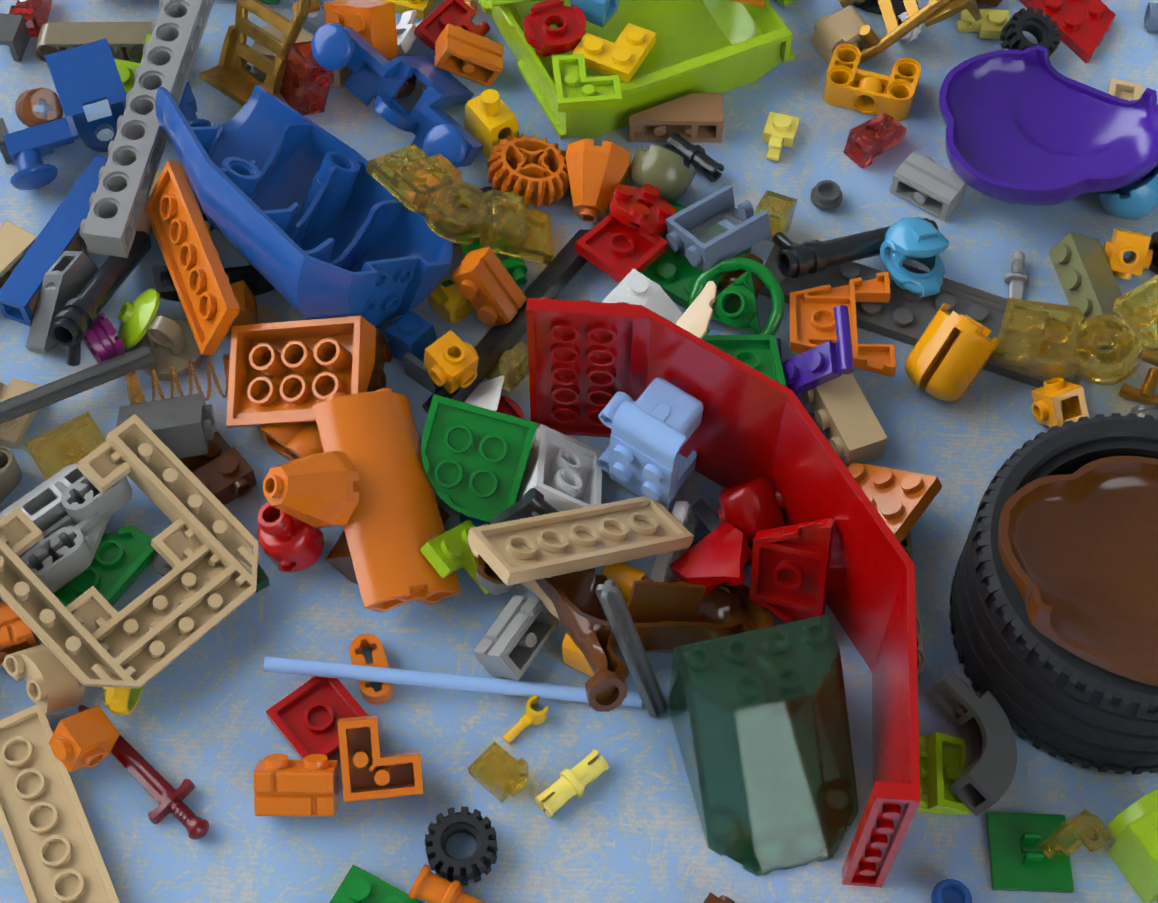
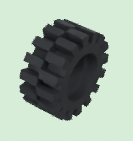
[1000,7,1061,58]
[425,806,498,886]

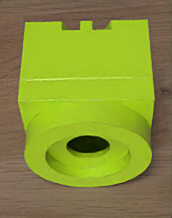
[1106,789,1158,903]

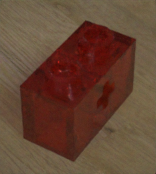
[280,41,334,116]

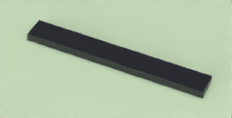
[422,229,590,414]

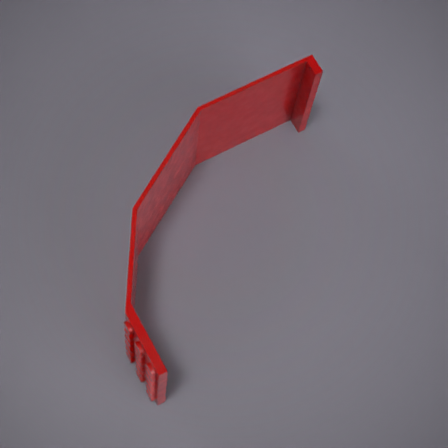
[526,297,921,888]

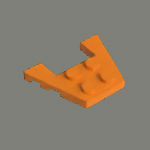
[789,272,896,376]

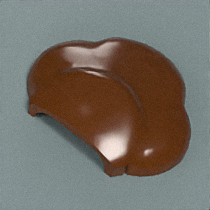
[997,456,1158,687]

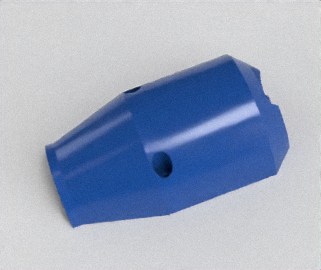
[155,85,453,326]

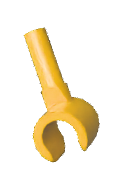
[502,695,549,744]

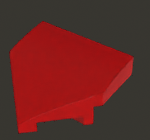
[668,522,752,595]

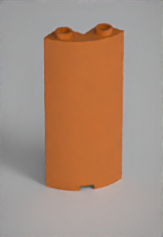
[312,388,462,613]

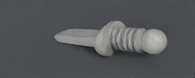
[1004,251,1029,303]

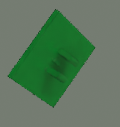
[986,812,1074,893]

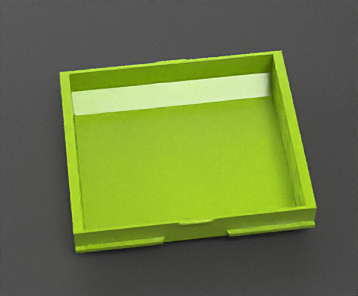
[477,0,795,140]

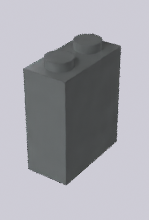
[116,393,215,459]

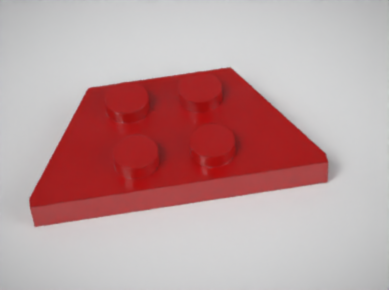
[1019,0,1116,63]
[749,518,835,642]

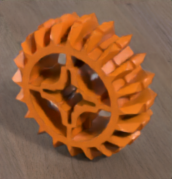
[487,133,570,209]

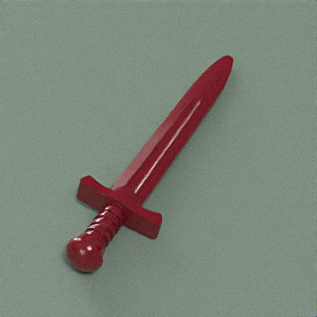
[78,705,209,840]

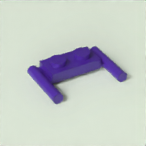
[776,305,854,396]

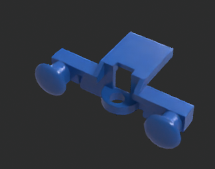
[311,23,484,172]
[3,38,211,190]

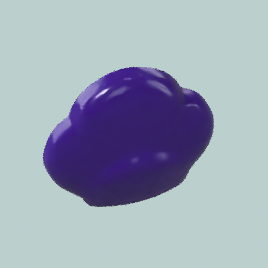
[939,45,1158,206]

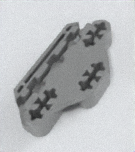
[0,464,132,601]

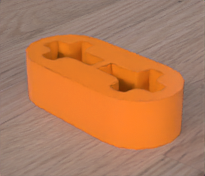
[349,634,394,705]

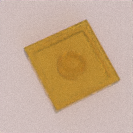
[25,412,106,481]

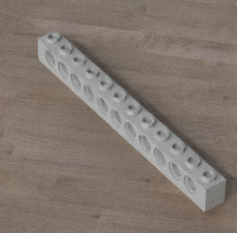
[80,0,214,258]

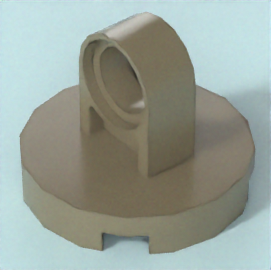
[135,316,205,381]

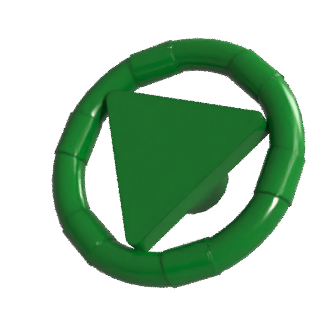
[688,257,785,335]

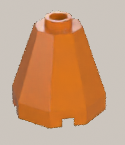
[566,138,631,222]
[263,451,359,528]

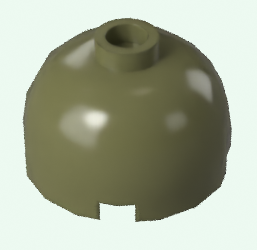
[629,145,696,203]

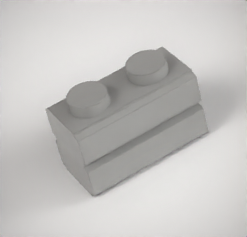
[890,151,967,222]
[473,595,559,681]

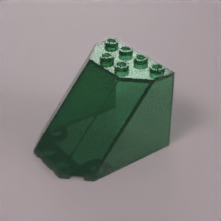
[668,614,859,876]

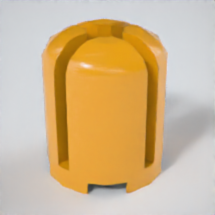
[905,303,1002,402]

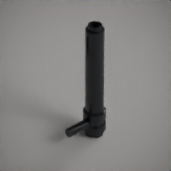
[772,218,938,278]
[50,231,151,366]

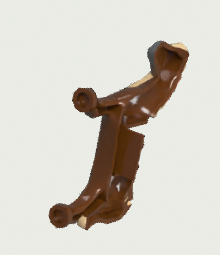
[468,524,805,716]

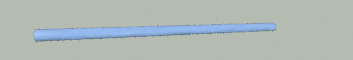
[263,656,642,708]

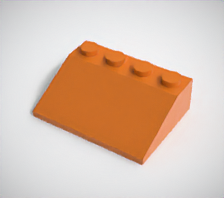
[226,315,376,428]

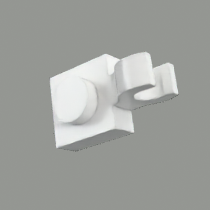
[396,10,421,55]

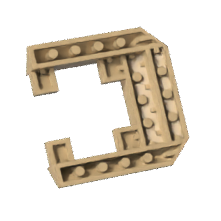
[0,414,259,689]

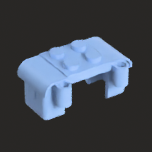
[597,377,703,514]

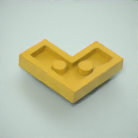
[572,23,656,83]

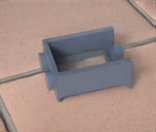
[665,184,772,271]

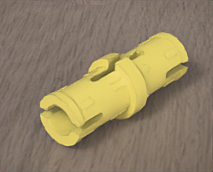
[534,749,610,818]

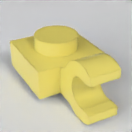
[957,8,1010,40]
[762,111,800,161]

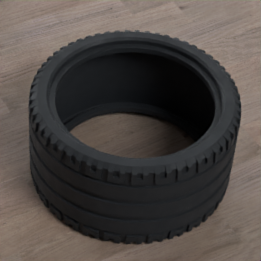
[949,413,1158,775]

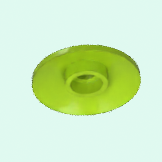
[117,288,160,350]

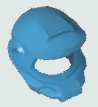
[880,217,949,298]

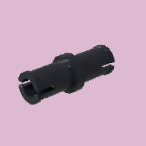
[665,133,724,182]

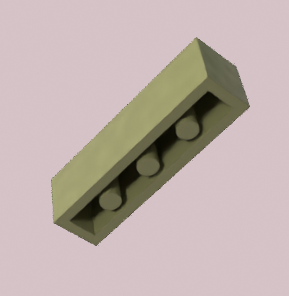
[1049,232,1143,364]

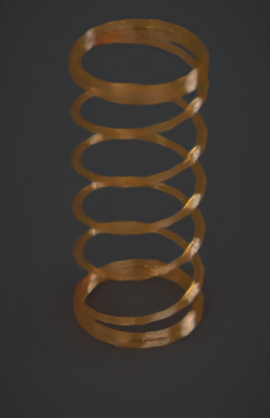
[126,353,230,405]

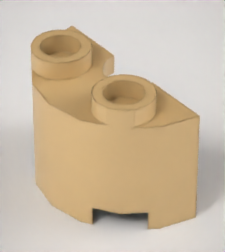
[810,6,880,65]
[1,643,85,714]

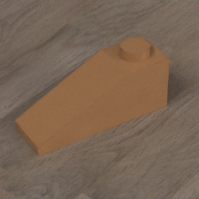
[628,93,724,143]

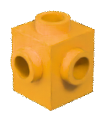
[1103,228,1153,280]
[423,330,479,394]
[1031,378,1090,427]

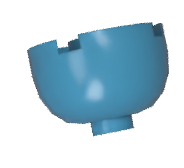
[1097,164,1158,220]

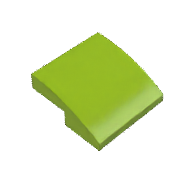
[916,732,971,815]

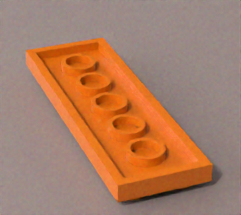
[145,160,240,355]

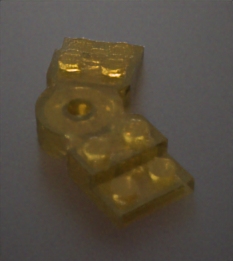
[366,144,554,265]
[993,275,1158,385]

